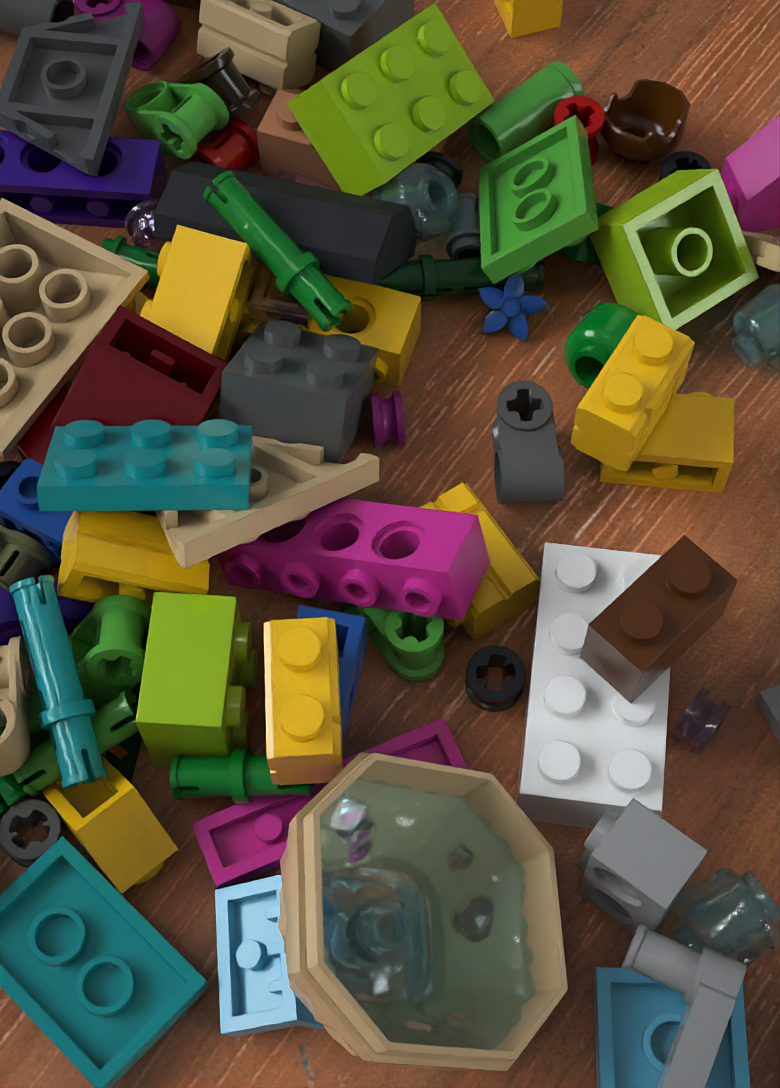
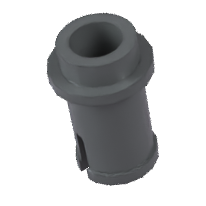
[446,193,481,259]

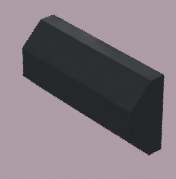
[153,161,417,285]

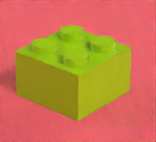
[589,168,759,330]
[135,592,258,769]

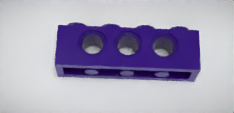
[0,130,168,230]

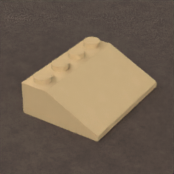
[0,198,150,458]

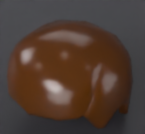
[600,79,690,163]

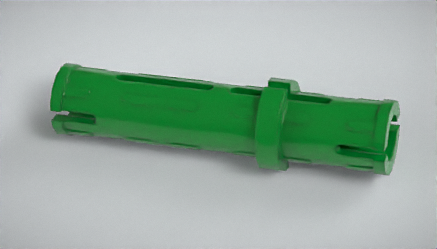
[203,171,354,332]

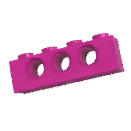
[216,498,490,620]

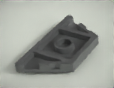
[0,2,145,176]

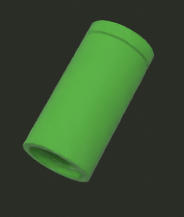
[466,61,584,164]

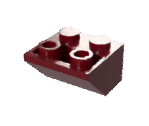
[48,305,228,436]

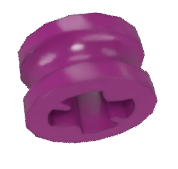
[369,391,405,448]

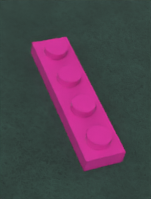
[191,717,469,889]

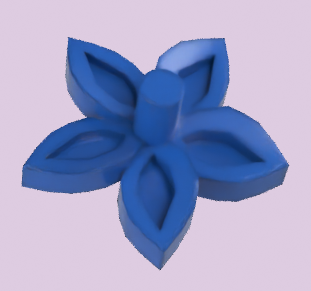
[478,274,547,341]

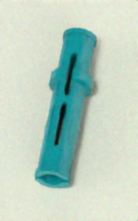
[9,575,108,789]

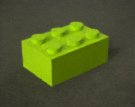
[286,2,495,196]

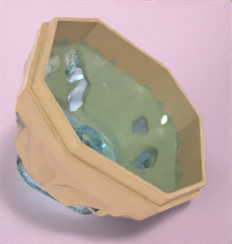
[278,752,568,1071]

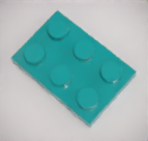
[37,419,253,512]
[0,836,210,1088]

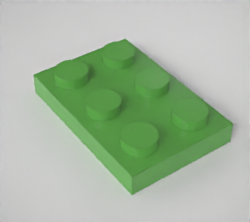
[478,115,599,284]

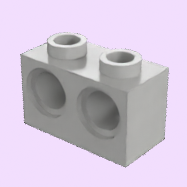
[577,798,708,935]

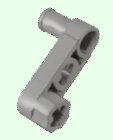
[622,923,747,1088]

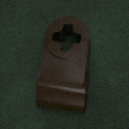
[174,47,261,121]

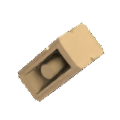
[196,0,321,96]

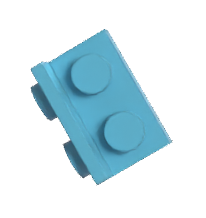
[215,875,331,1037]

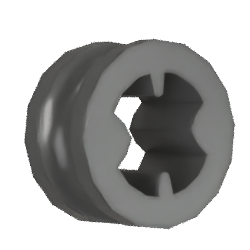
[0,799,67,868]

